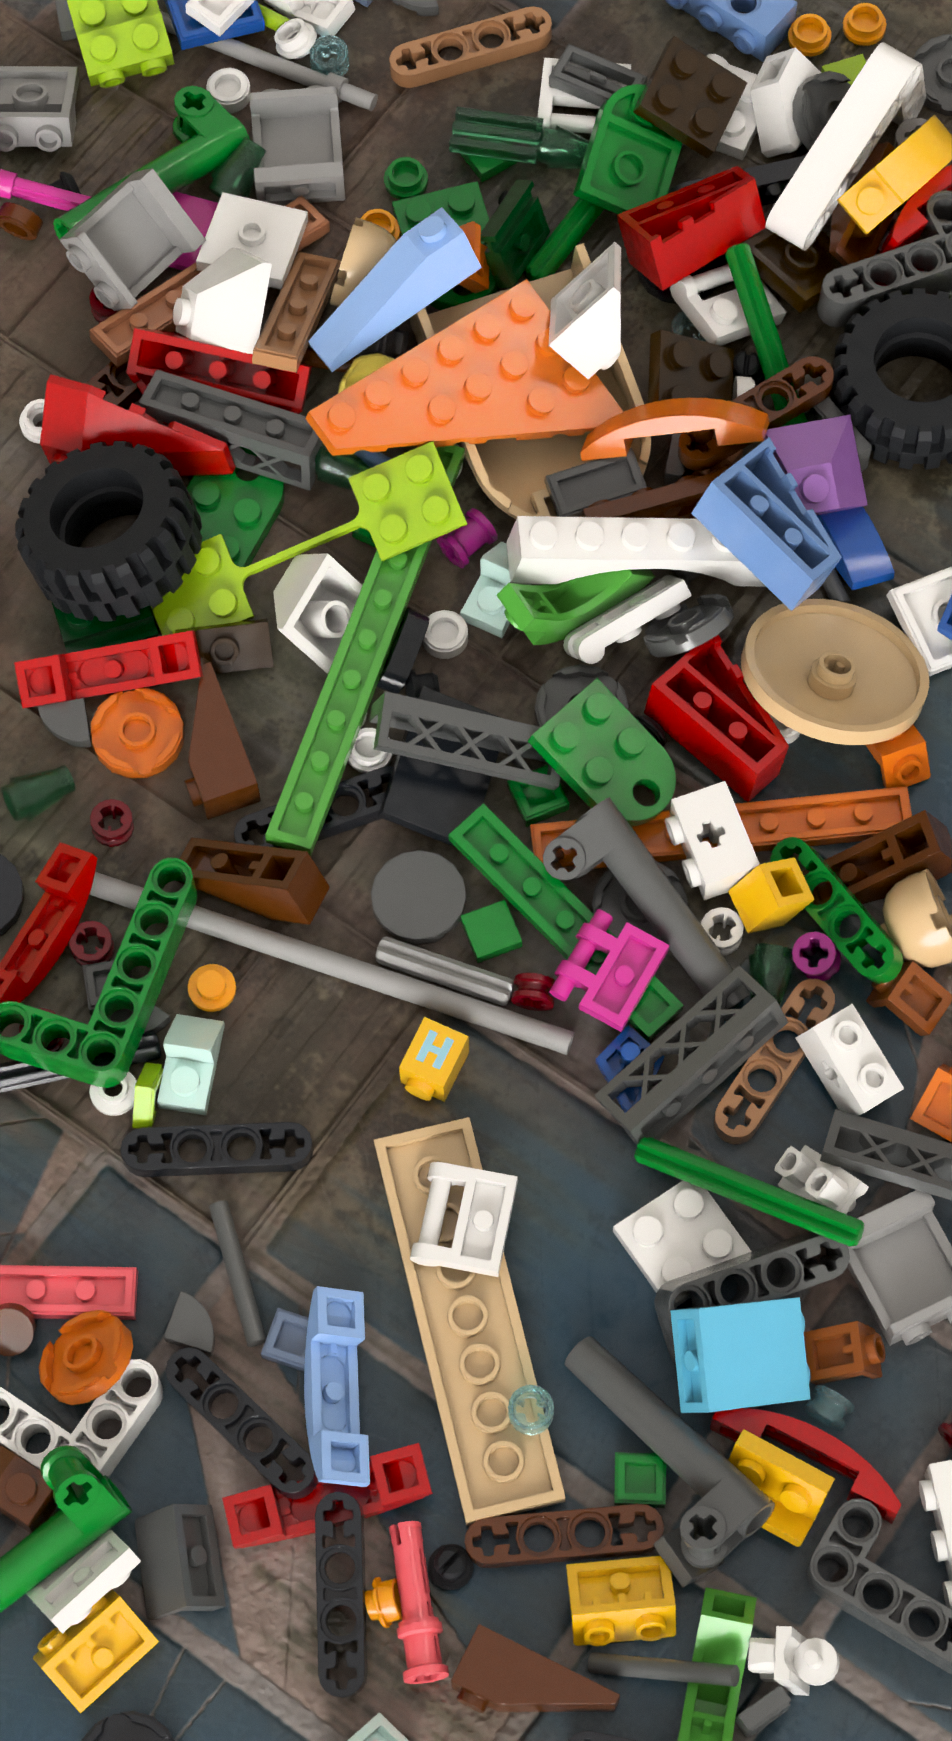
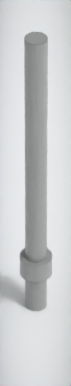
[160,11,378,111]

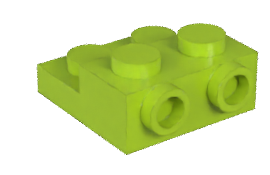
[67,0,174,88]

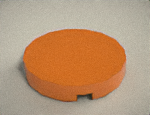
[91,687,184,778]
[39,1310,134,1405]

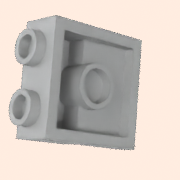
[0,66,79,152]

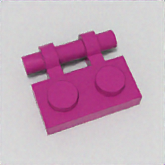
[549,909,669,1032]

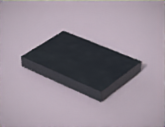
[378,686,501,847]

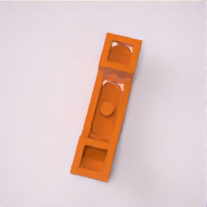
[580,397,769,461]

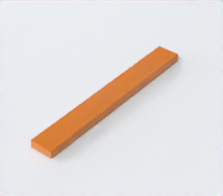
[530,786,912,869]

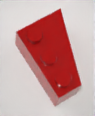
[617,166,766,291]

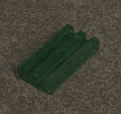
[449,106,544,164]

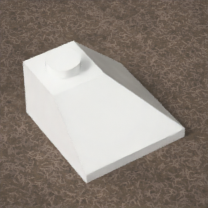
[548,242,621,379]
[173,247,272,354]
[273,553,363,674]

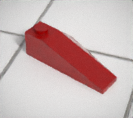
[40,374,236,476]

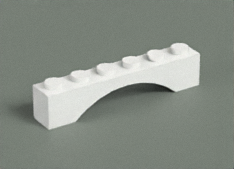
[506,516,766,587]

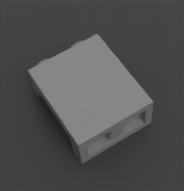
[249,85,346,205]
[60,168,206,311]
[847,1190,952,1346]

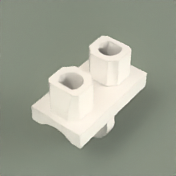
[774,1145,869,1214]
[748,1626,840,1696]

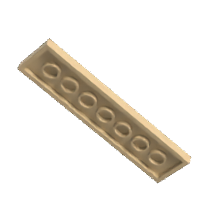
[374,1117,566,1526]

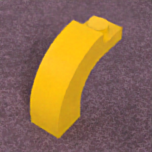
[837,114,952,235]

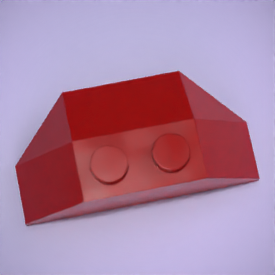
[126,328,312,426]

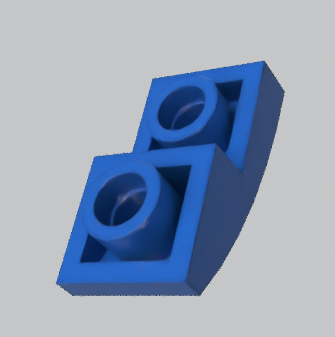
[817,507,895,590]

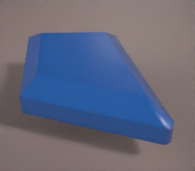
[595,1025,665,1113]

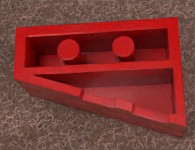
[644,635,789,802]

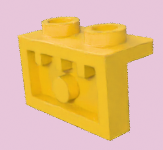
[728,1429,835,1547]
[566,1556,676,1646]
[33,1589,159,1714]

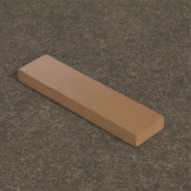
[252,252,341,373]

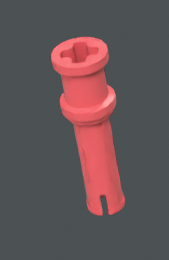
[389,1521,449,1684]

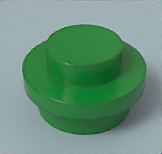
[384,157,428,200]

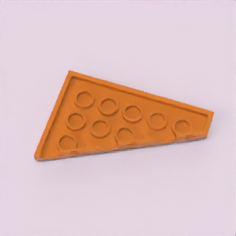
[305,279,623,456]

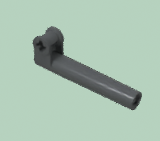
[543,797,750,1010]
[565,1336,775,1569]

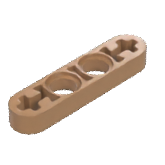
[389,6,552,88]
[714,979,835,1144]

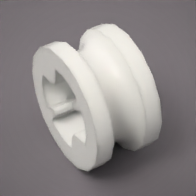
[701,907,744,956]

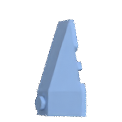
[308,207,482,372]

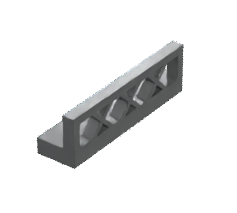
[139,370,323,491]
[370,691,560,790]
[594,965,788,1145]
[820,1109,952,1200]

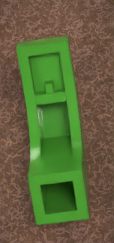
[497,569,655,645]
[677,1587,757,1741]

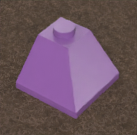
[764,415,868,515]

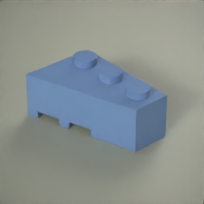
[691,437,842,611]

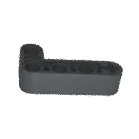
[817,190,952,328]
[654,1232,850,1366]
[806,1499,952,1675]

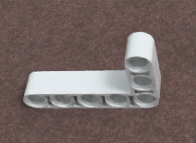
[765,42,926,251]
[0,1359,163,1477]

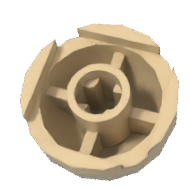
[330,217,396,307]
[880,869,952,968]

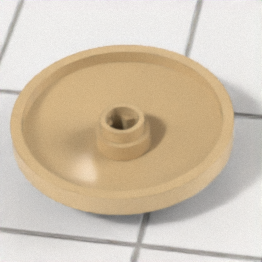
[741,599,929,745]

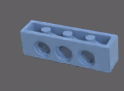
[666,0,797,62]

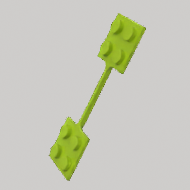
[151,441,467,636]

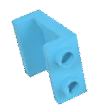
[670,1297,811,1413]

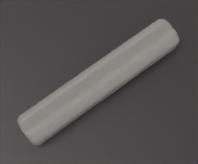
[375,936,514,1006]

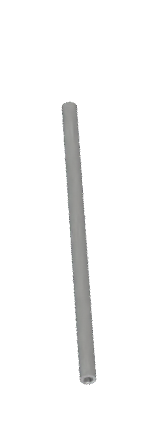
[89,872,575,1055]

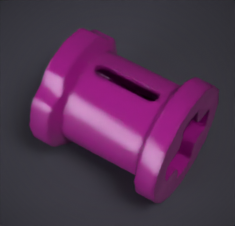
[436,508,498,569]
[792,931,841,981]

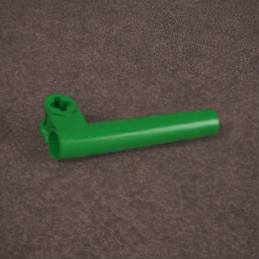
[53,86,250,240]
[0,1445,133,1613]

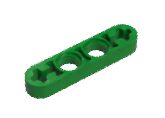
[770,837,903,984]

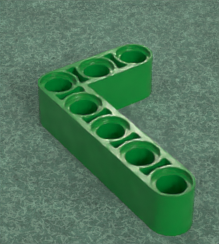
[0,857,198,1088]

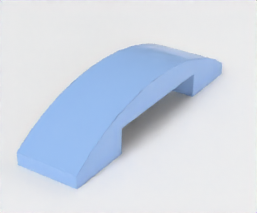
[304,1286,370,1487]

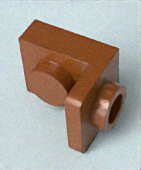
[866,961,952,1036]
[804,1321,885,1385]

